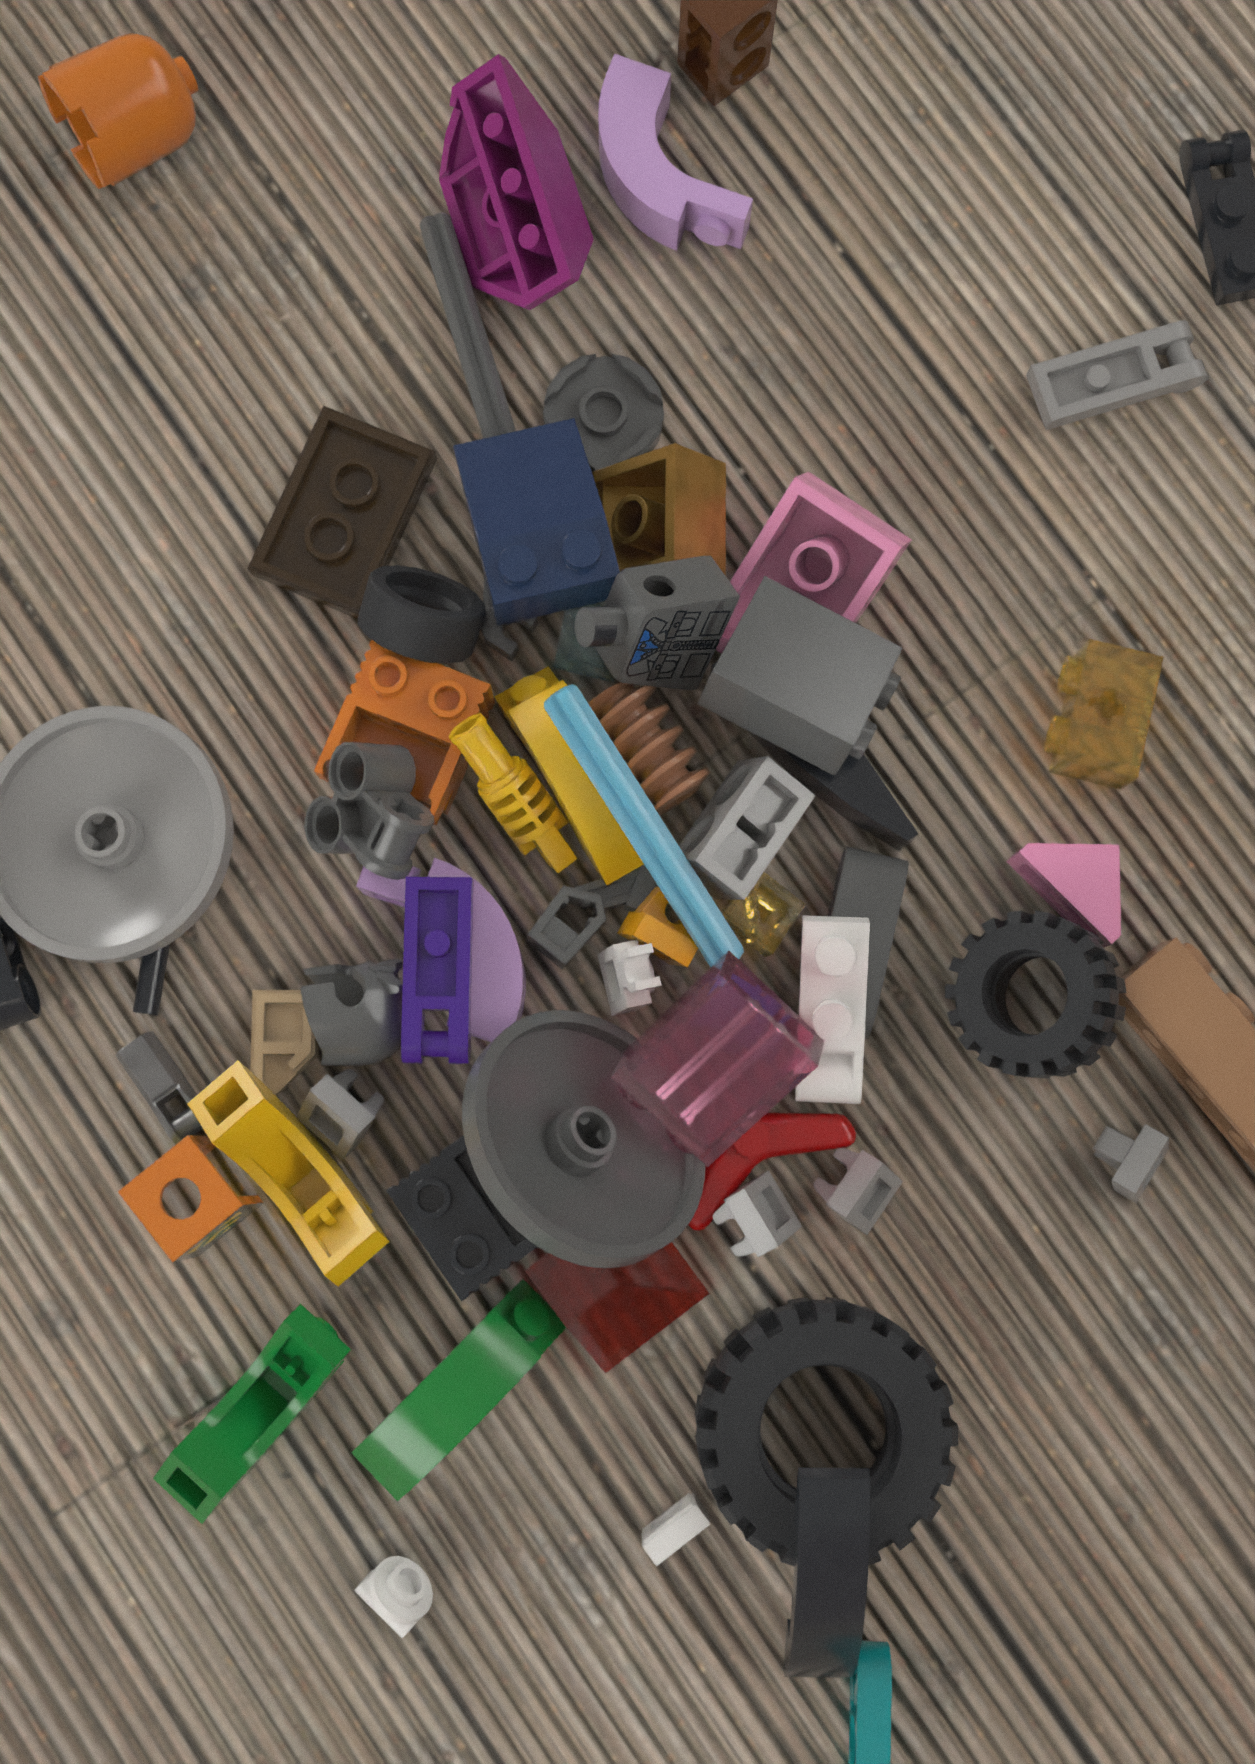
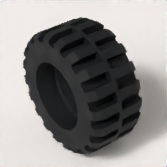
[695,1297,959,1566]

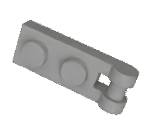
[1026,320,1209,430]

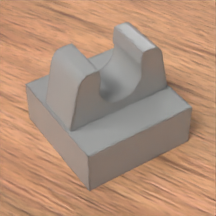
[296,1069,384,1160]
[1093,1124,1169,1204]
[814,1148,903,1235]
[713,1170,802,1257]

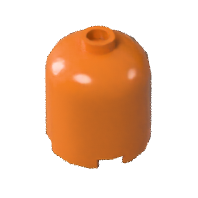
[38,33,198,189]

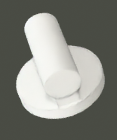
[354,1556,433,1638]

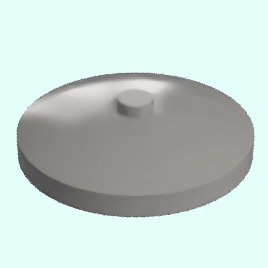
[0,706,234,963]

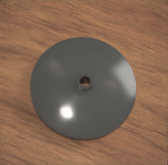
[462,1010,705,1268]

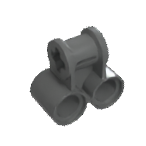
[305,742,434,880]

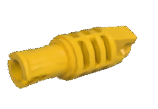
[448,713,577,873]

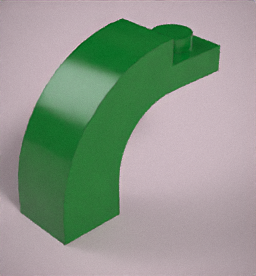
[351,1278,569,1502]
[153,1303,351,1524]

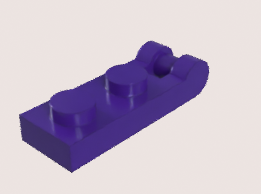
[401,877,474,1064]

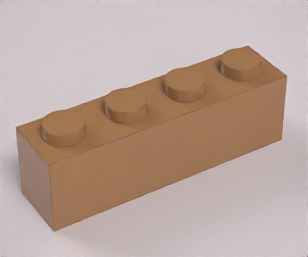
[1119,937,1255,1172]

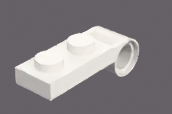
[795,915,870,1104]

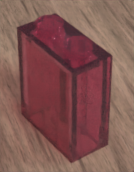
[611,950,825,1167]

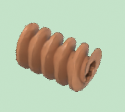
[588,682,711,816]

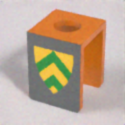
[118,1135,264,1263]

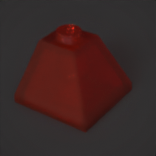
[525,1242,710,1373]

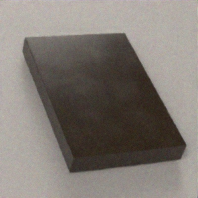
[247,405,437,619]

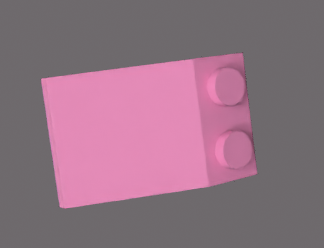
[716,472,912,654]

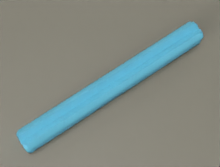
[544,684,744,971]

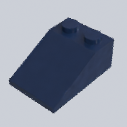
[453,418,620,626]

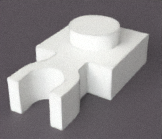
[598,940,661,1016]

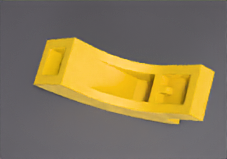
[494,666,644,885]
[187,1060,390,1287]

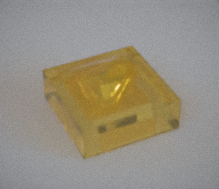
[721,872,806,957]

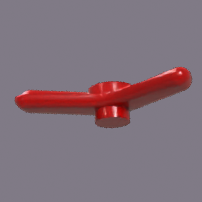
[688,1112,856,1231]

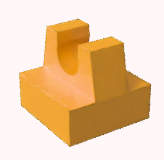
[617,887,698,968]

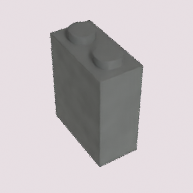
[697,576,902,776]

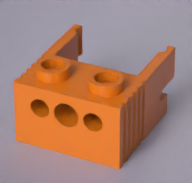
[314,639,495,826]

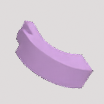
[598,54,753,251]
[356,857,526,1042]

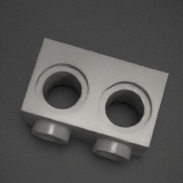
[679,756,815,900]

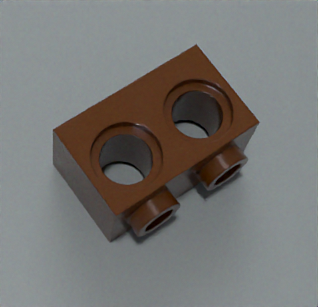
[677,0,778,107]

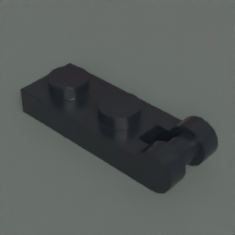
[1179,130,1255,306]

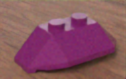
[439,54,594,310]

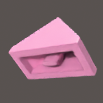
[1006,843,1121,948]

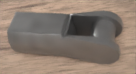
[116,1031,203,1145]

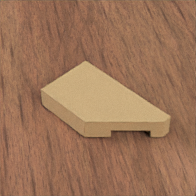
[250,990,319,1096]

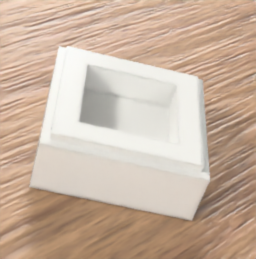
[641,1493,711,1567]

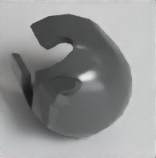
[300,959,403,1066]

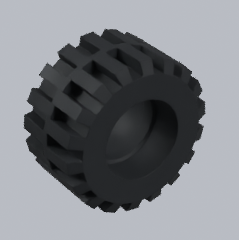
[945,910,1126,1079]

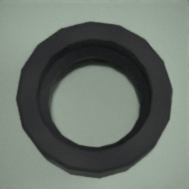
[358,565,485,664]

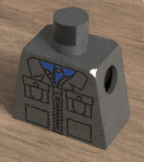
[574,556,740,690]

